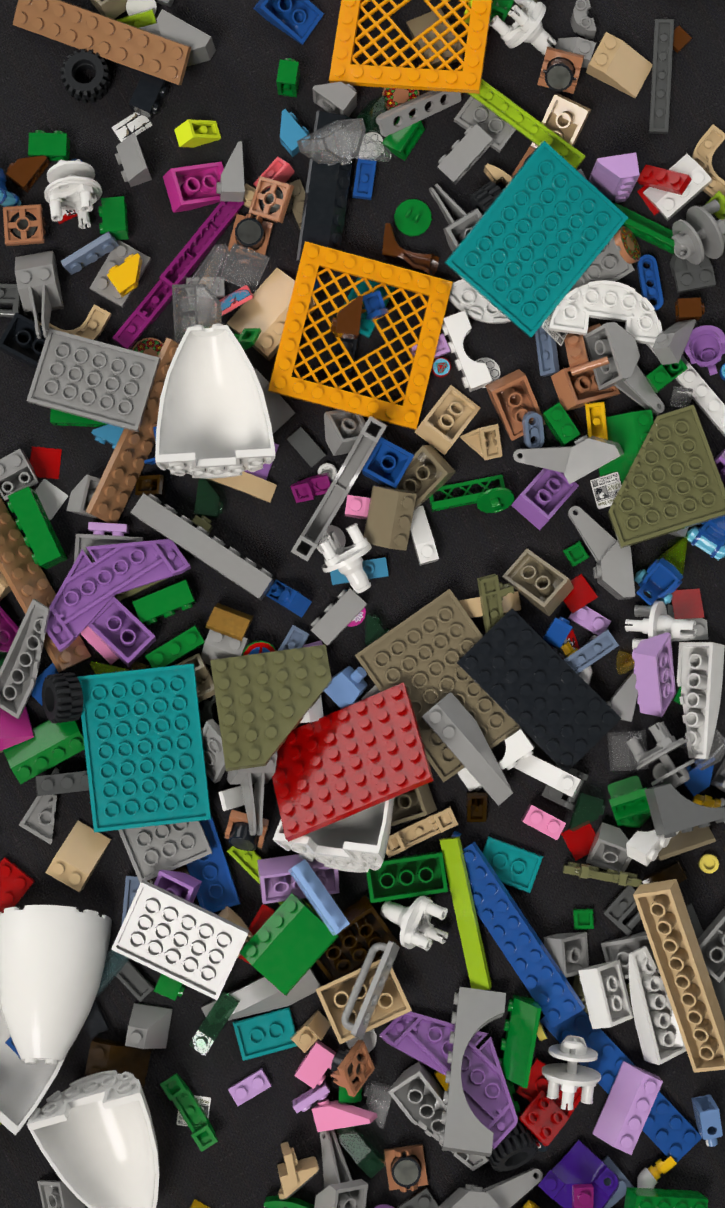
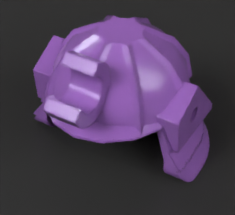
[684,325,725,376]

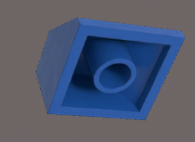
[362,437,414,489]

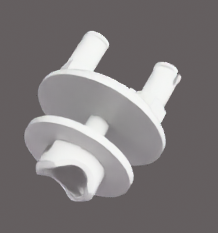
[44,159,102,229]
[542,1035,601,1110]

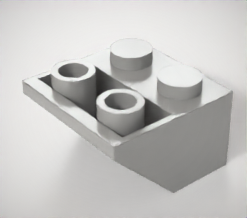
[0,449,39,501]

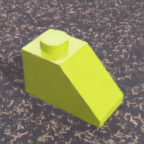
[174,119,221,148]

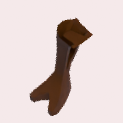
[382,223,439,276]

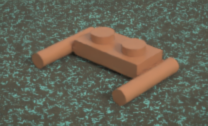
[564,323,610,376]

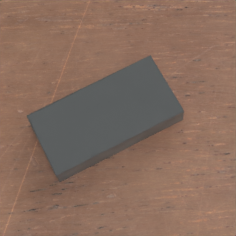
[287,427,326,468]
[114,960,155,1002]

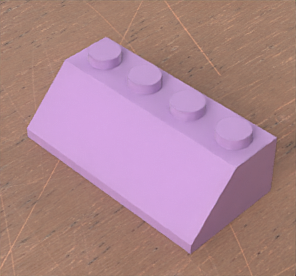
[588,153,640,203]
[632,632,676,717]
[257,854,339,904]
[592,1061,663,1155]

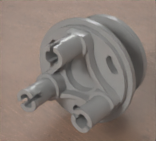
[672,199,725,265]
[626,721,695,788]

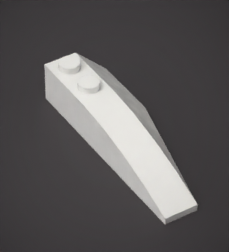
[677,642,725,759]
[629,946,686,1065]

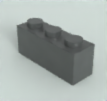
[35,771,89,796]

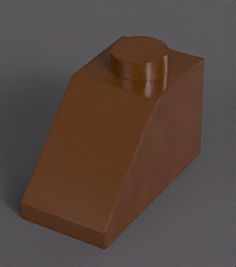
[6,155,51,193]

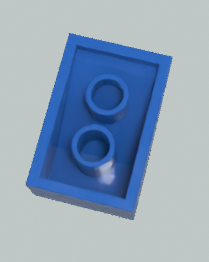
[253,0,324,45]

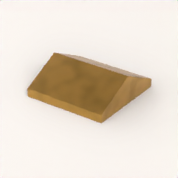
[206,603,254,641]

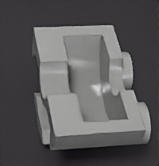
[571,0,596,40]

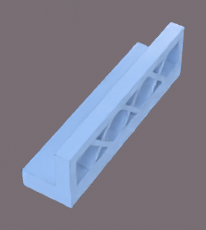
[288,859,350,936]

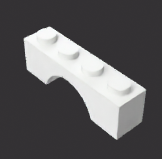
[441,310,492,392]
[457,728,535,792]
[626,830,679,866]

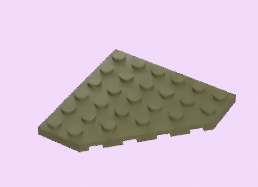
[608,405,725,548]
[210,645,332,771]

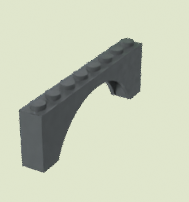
[645,784,725,838]

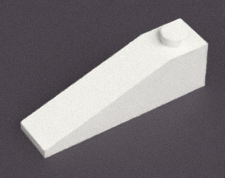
[513,755,583,798]

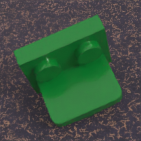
[608,776,651,828]

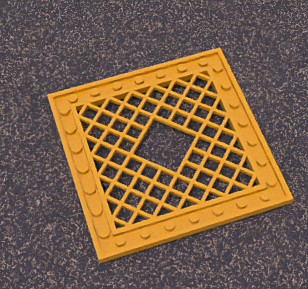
[329,0,493,94]
[268,241,453,430]

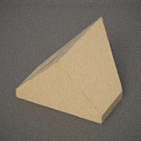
[459,424,503,461]

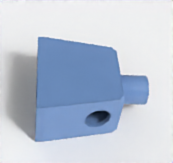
[324,666,368,709]
[691,1094,723,1147]

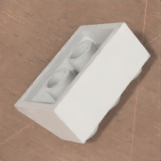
[643,154,712,221]
[578,960,634,1029]

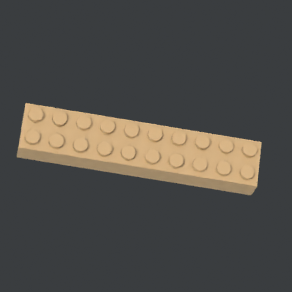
[633,879,725,1073]

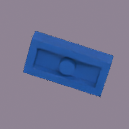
[353,159,377,200]

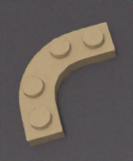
[692,124,725,198]
[40,304,112,340]

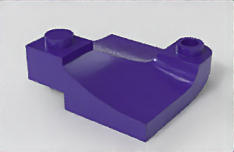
[538,1140,619,1208]

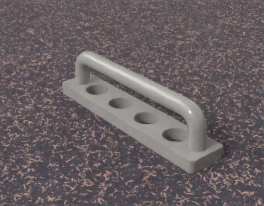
[376,91,462,137]
[341,941,400,1039]

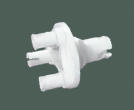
[489,0,557,55]
[318,523,372,593]
[625,601,697,650]
[380,896,448,951]

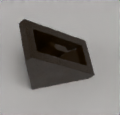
[135,475,167,498]
[466,792,487,822]

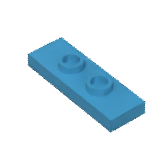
[330,557,389,585]

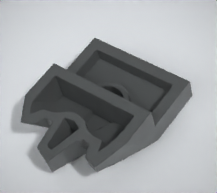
[670,254,716,293]

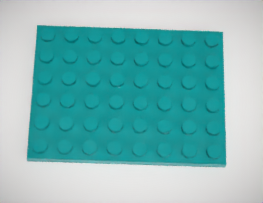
[445,141,628,337]
[77,663,212,833]

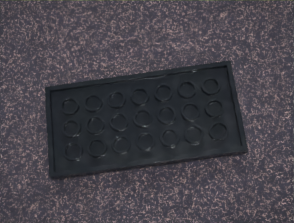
[456,608,622,772]

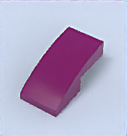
[290,472,332,503]

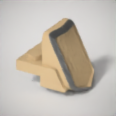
[277,1142,319,1200]

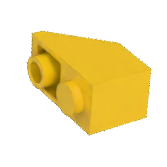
[107,253,142,298]

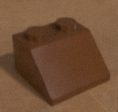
[331,296,363,339]

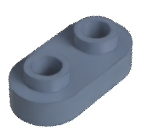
[522,411,544,448]

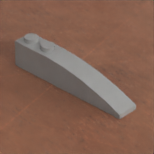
[0,599,50,719]
[422,692,513,806]
[201,967,321,1025]
[388,1061,489,1171]

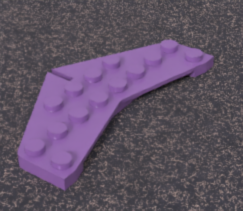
[46,539,191,652]
[380,1012,518,1149]

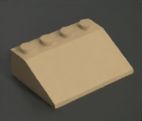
[227,268,319,361]
[316,959,412,1044]

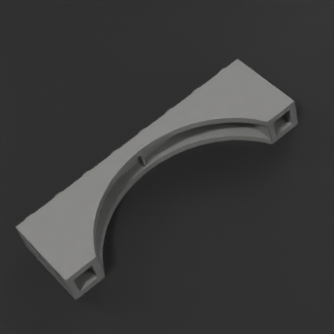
[291,416,388,562]
[439,987,506,1157]

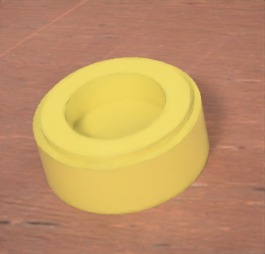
[698,854,719,874]
[537,1020,547,1041]

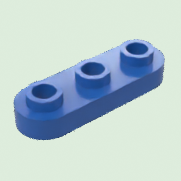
[637,255,664,312]

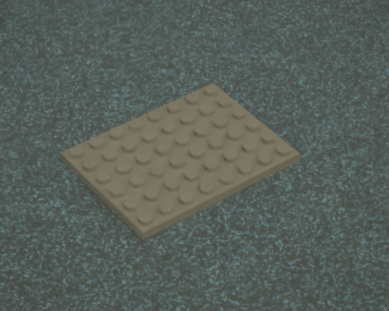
[355,589,521,782]

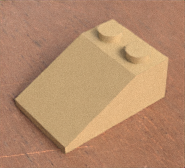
[586,32,652,99]
[531,93,591,149]
[415,385,481,455]
[45,820,112,892]

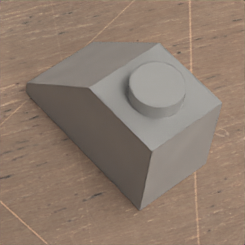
[555,37,596,68]

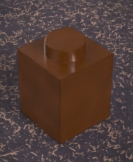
[675,297,705,322]

